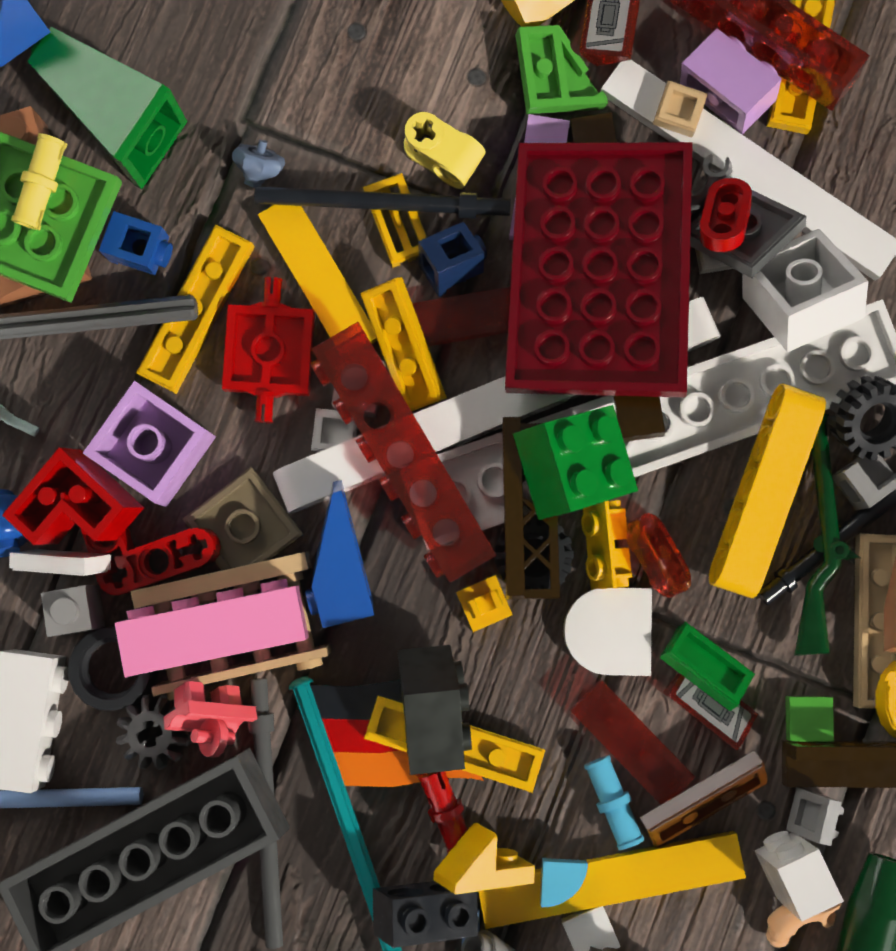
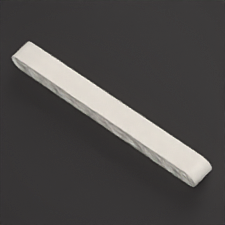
[273,297,720,514]

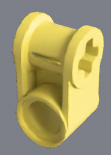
[404,112,486,189]

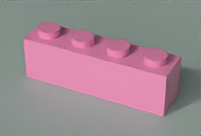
[115,579,309,677]

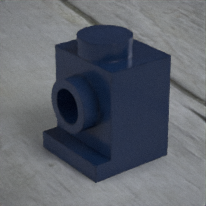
[418,222,487,297]

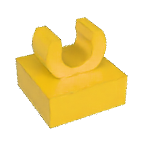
[456,575,513,632]

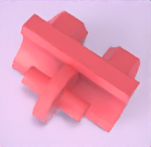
[163,681,257,758]

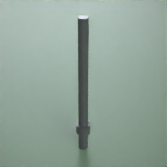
[248,678,283,949]

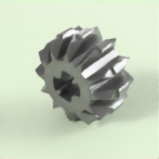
[116,694,192,770]

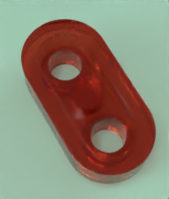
[627,513,691,598]

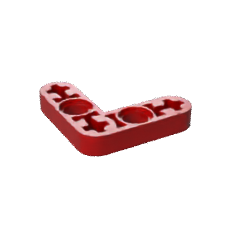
[81,528,221,595]

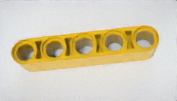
[708,383,826,598]

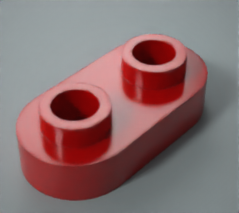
[700,178,752,252]

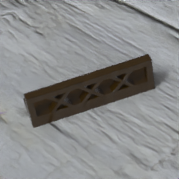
[502,417,560,600]
[781,740,896,788]

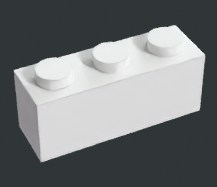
[0,649,69,793]

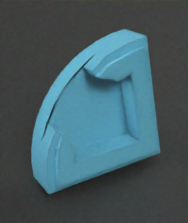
[540,858,588,907]

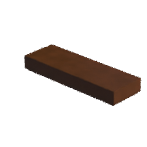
[640,750,768,847]

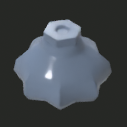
[232,139,285,188]

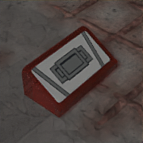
[580,0,640,66]
[663,673,758,751]

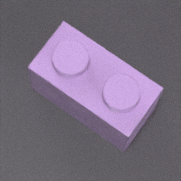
[680,28,782,134]

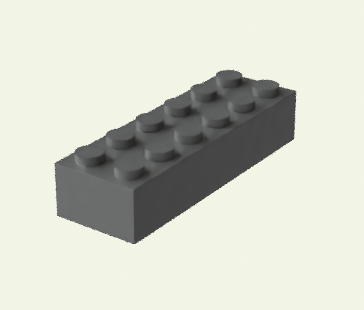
[0,748,290,951]

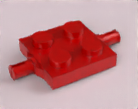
[222,277,315,423]

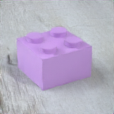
[83,381,216,507]

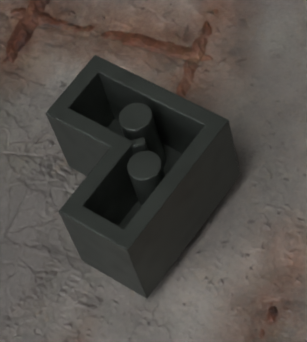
[398,645,472,775]

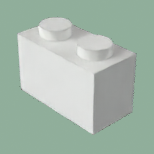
[754,831,844,922]

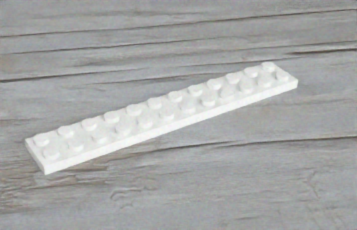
[399,299,896,550]

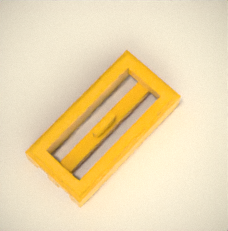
[363,173,427,268]

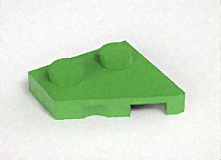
[515,25,608,114]

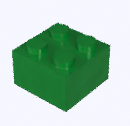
[513,405,638,520]

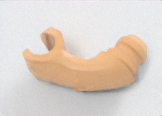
[766,903,842,948]

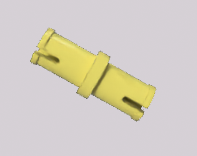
[11,133,67,231]

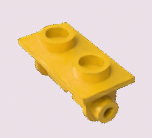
[581,500,633,590]

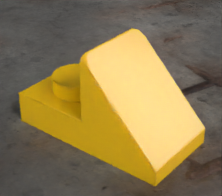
[433,823,535,895]

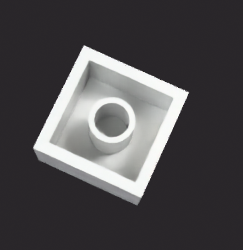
[742,229,868,352]

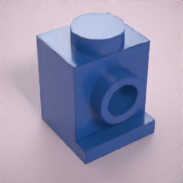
[99,211,173,275]

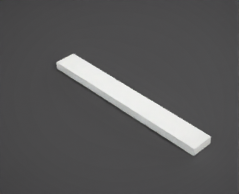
[600,56,896,281]

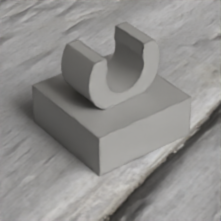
[786,787,844,846]

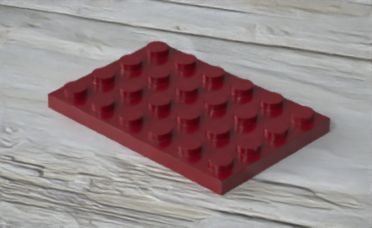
[505,142,693,397]

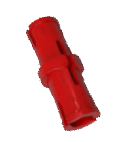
[417,771,468,854]

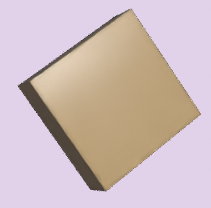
[652,80,708,138]

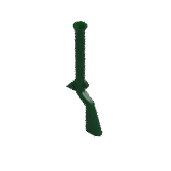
[794,414,861,656]

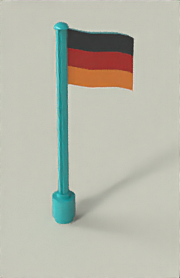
[289,677,484,951]

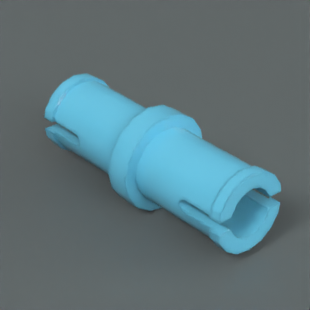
[584,755,644,850]

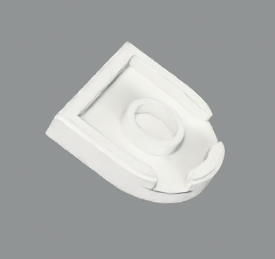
[563,588,652,676]

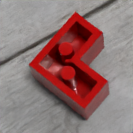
[2,447,145,545]

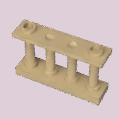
[130,551,331,700]

